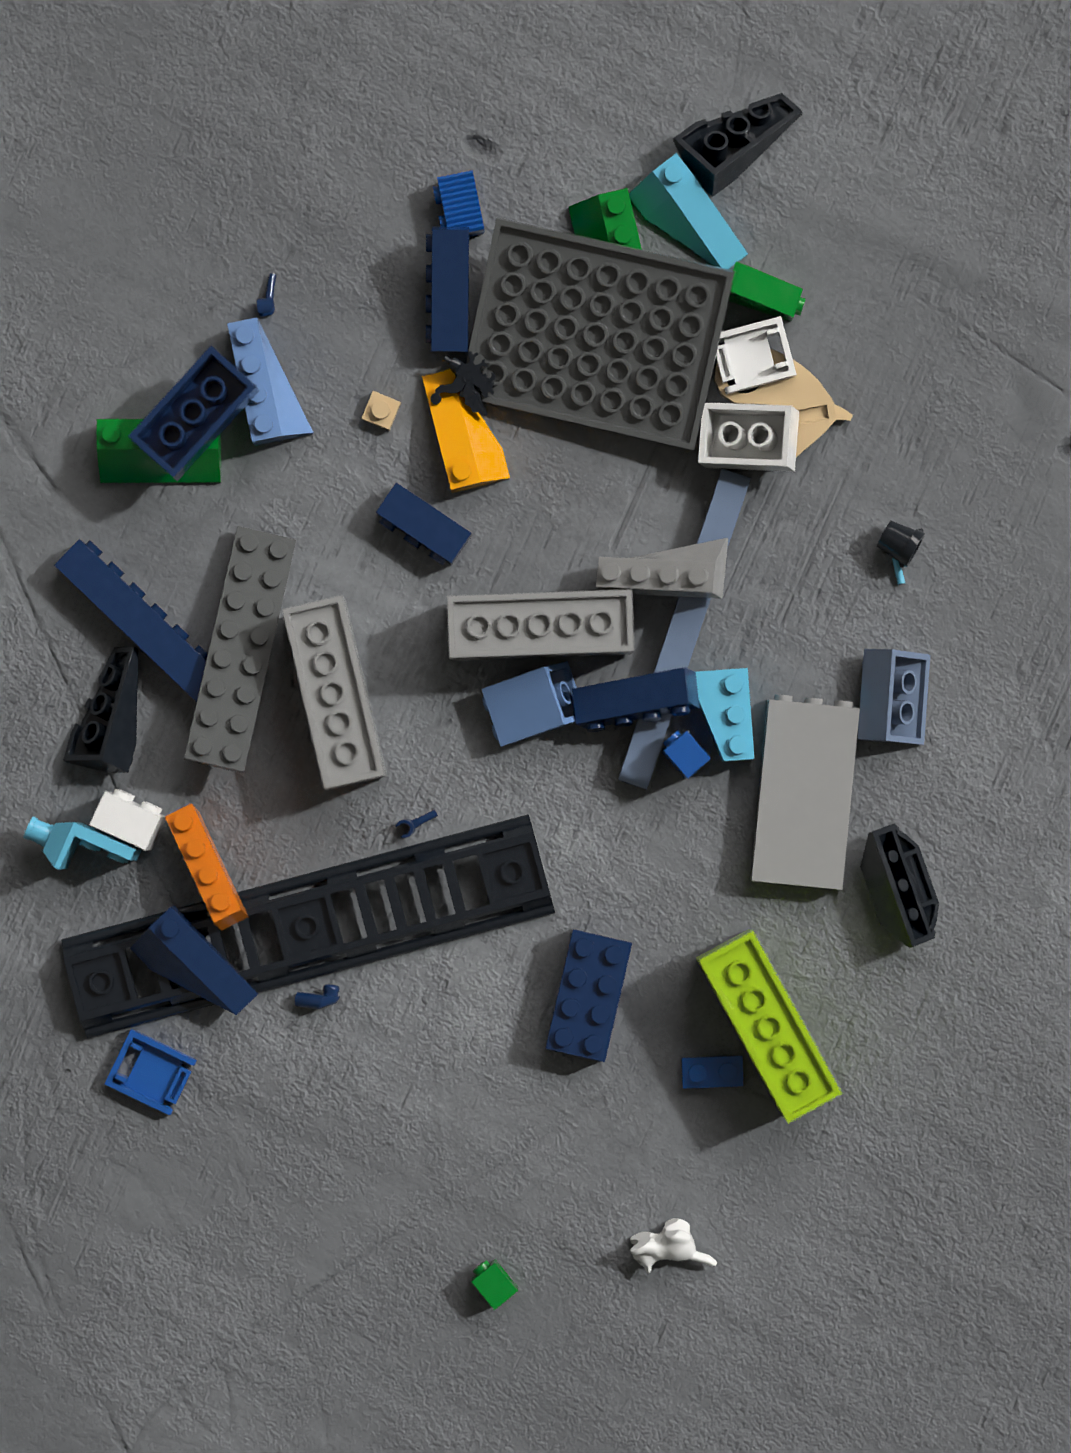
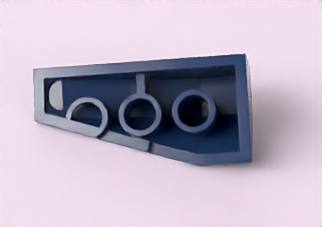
[130,906,258,1015]

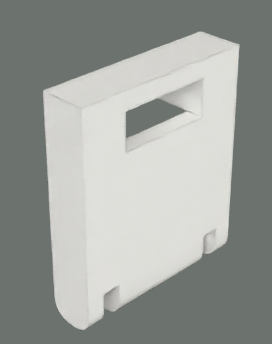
[716,316,797,394]

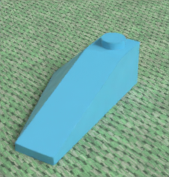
[629,153,748,269]

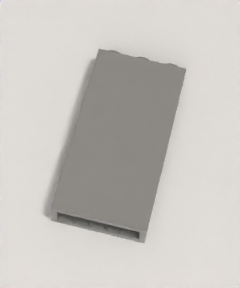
[750,694,860,890]

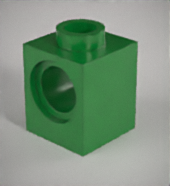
[471,1259,518,1310]

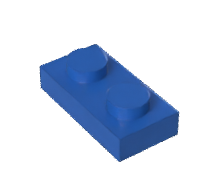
[681,1055,744,1089]

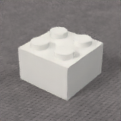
[90,789,166,850]

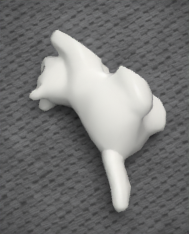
[630,1218,717,1274]

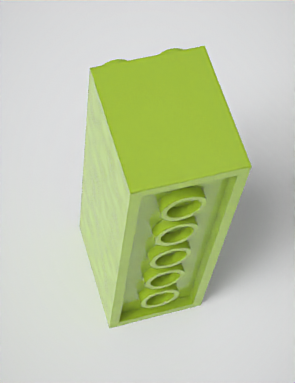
[696,929,842,1123]

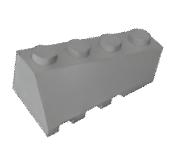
[596,538,728,599]

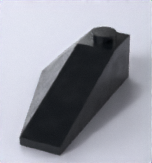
[673,93,803,197]
[63,646,138,773]

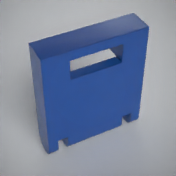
[105,1029,197,1115]

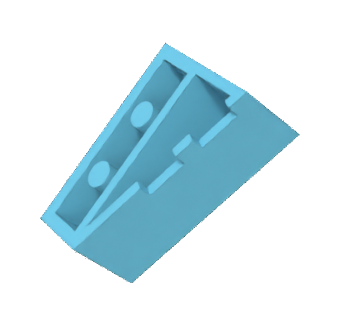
[696,668,754,762]

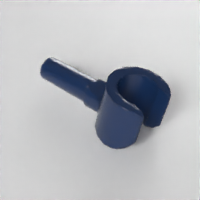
[257,274,276,316]
[396,809,438,838]

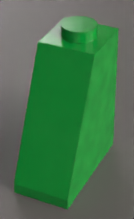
[729,262,806,322]

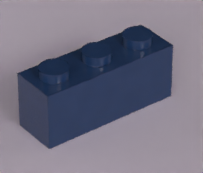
[376,483,472,566]

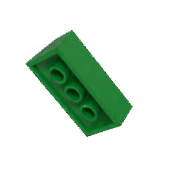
[568,188,642,250]
[97,419,221,483]

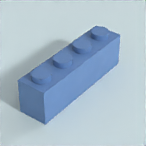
[227,317,314,446]

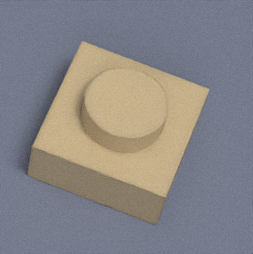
[361,391,401,431]

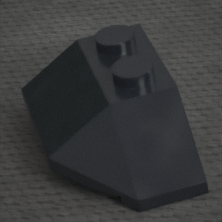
[860,823,939,948]

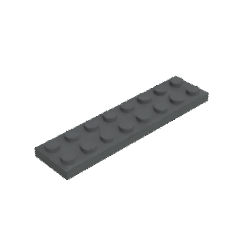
[184,526,296,774]

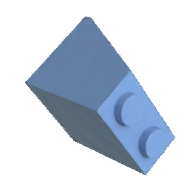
[482,661,577,746]

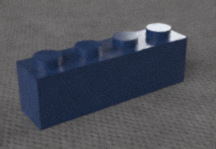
[426,226,469,352]
[572,667,700,732]

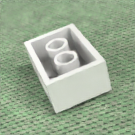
[698,403,799,472]

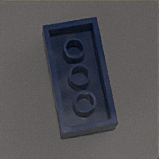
[128,346,259,481]
[545,929,632,1062]

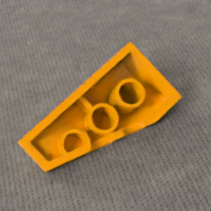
[422,369,510,493]

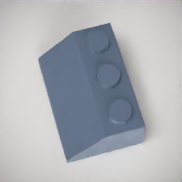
[858,649,930,745]

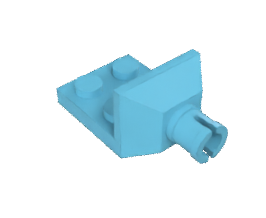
[23,817,142,870]

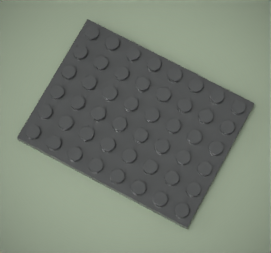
[459,217,735,450]

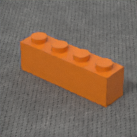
[165,803,248,930]

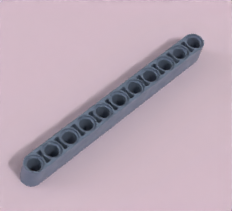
[618,468,751,790]

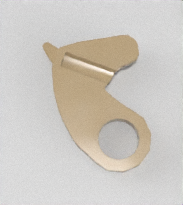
[714,349,853,457]

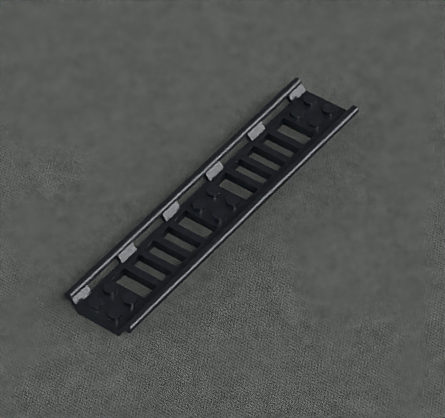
[61,814,555,1039]

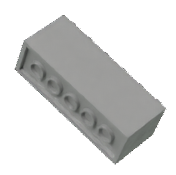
[447,590,634,661]
[282,595,387,790]

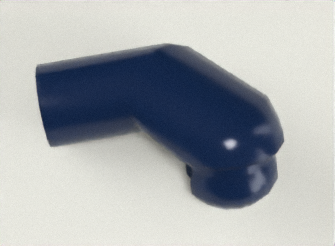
[295,984,340,1010]

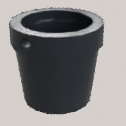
[877,520,925,568]

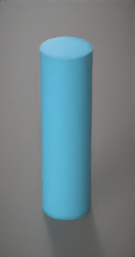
[892,558,905,585]

